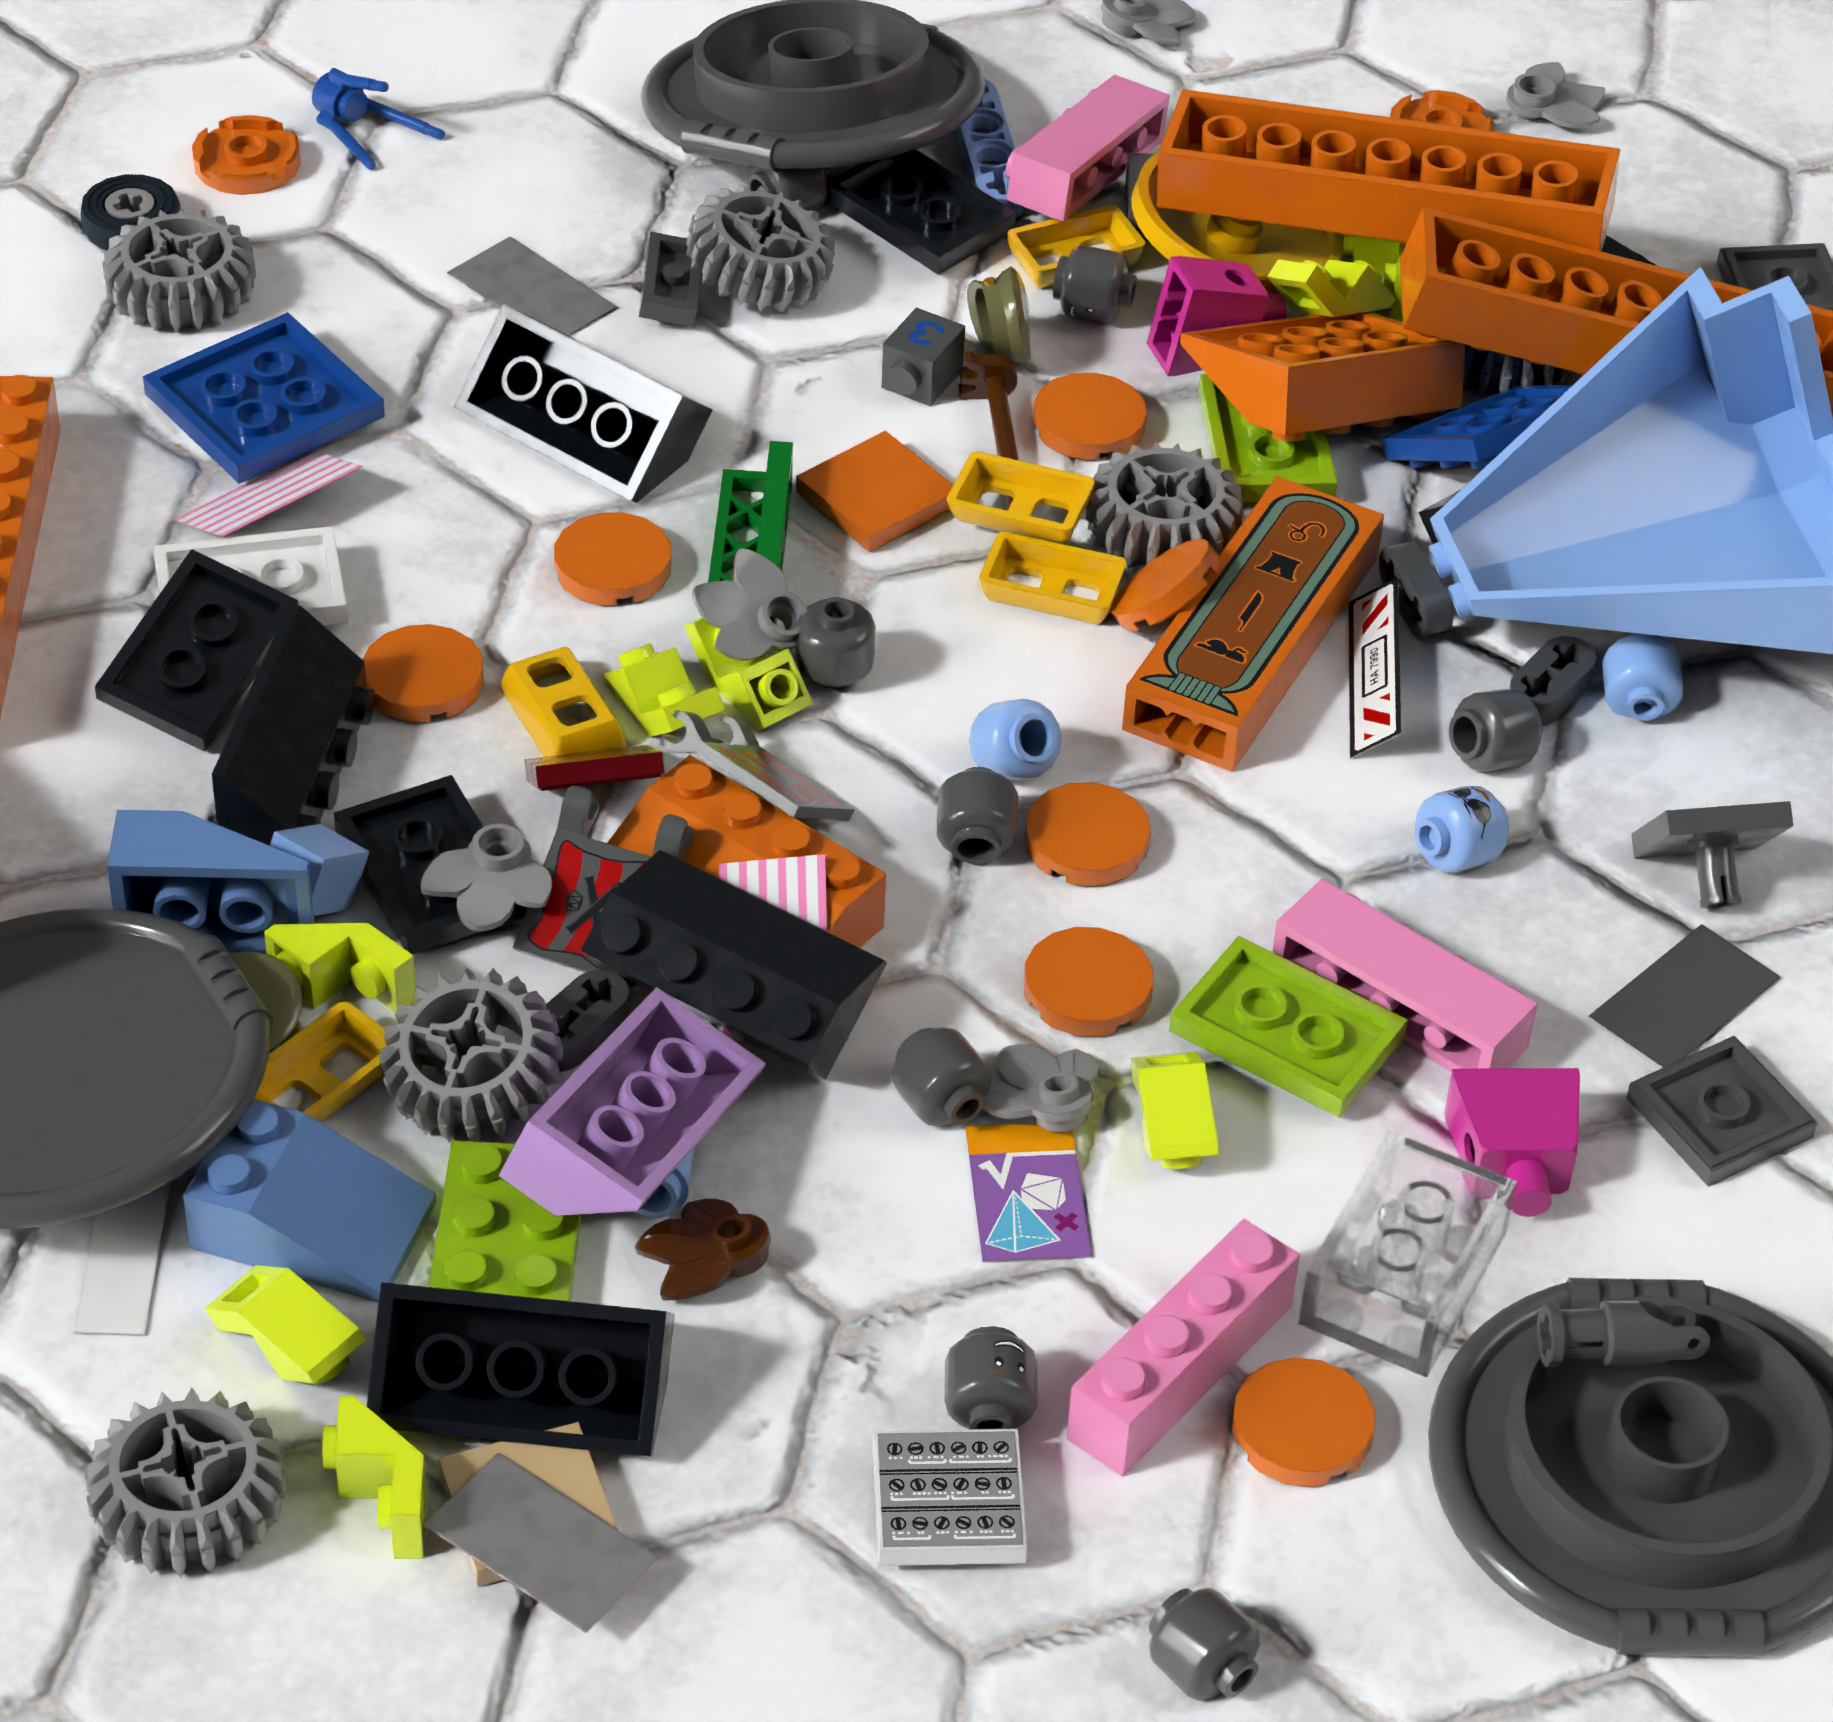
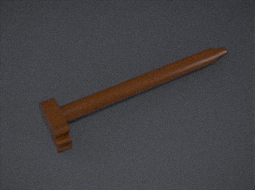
[958,351,1018,511]

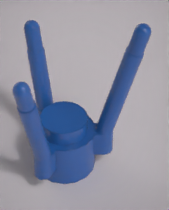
[311,68,445,170]

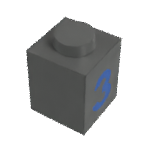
[881,307,966,407]

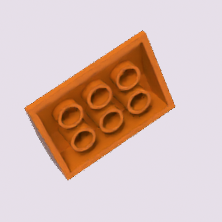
[1180,312,1466,441]
[607,755,886,948]

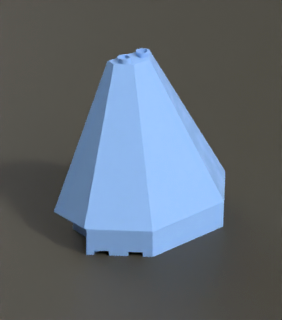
[1428,266,1833,654]

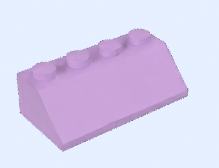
[499,987,766,1216]

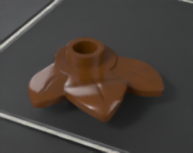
[634,1199,771,1301]

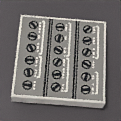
[873,1429,1027,1566]

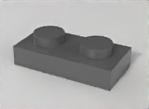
[639,231,701,327]

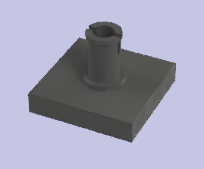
[1631,801,1794,908]

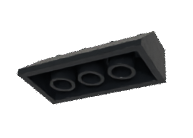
[453,304,713,503]
[211,604,375,846]
[580,850,887,1080]
[366,1282,675,1456]

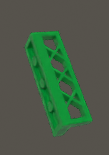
[708,441,793,625]

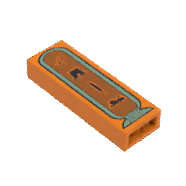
[1122,476,1384,772]

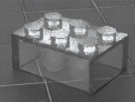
[1298,1130,1517,1378]

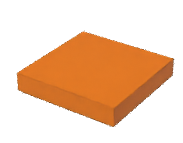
[796,430,953,552]

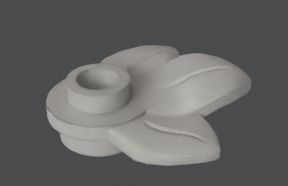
[1101,0,1198,46]
[1506,62,1605,128]
[692,548,807,661]
[421,823,552,932]
[982,1044,1098,1132]

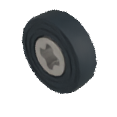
[80,174,180,250]

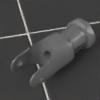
[1537,1301,1710,1368]

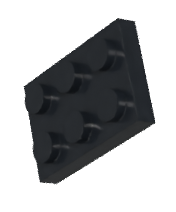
[825,149,1016,275]
[95,549,298,752]
[334,775,527,955]

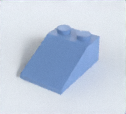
[107,810,314,954]
[183,1099,436,1302]

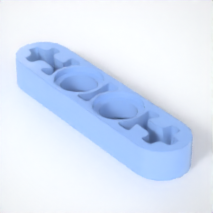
[954,79,1025,218]

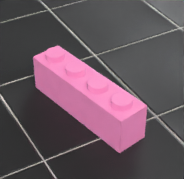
[1006,74,1170,222]
[1273,879,1538,1072]
[1066,1218,1300,1477]

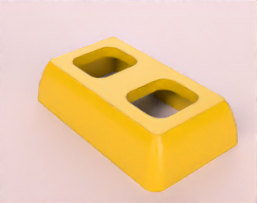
[1007,205,1146,289]
[947,452,1095,545]
[979,532,1127,625]
[500,647,627,757]
[254,1002,387,1123]

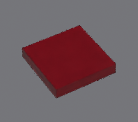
[524,745,665,791]

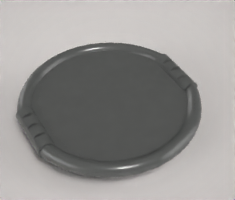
[641,0,985,172]
[0,908,273,1229]
[1428,1278,1833,1657]

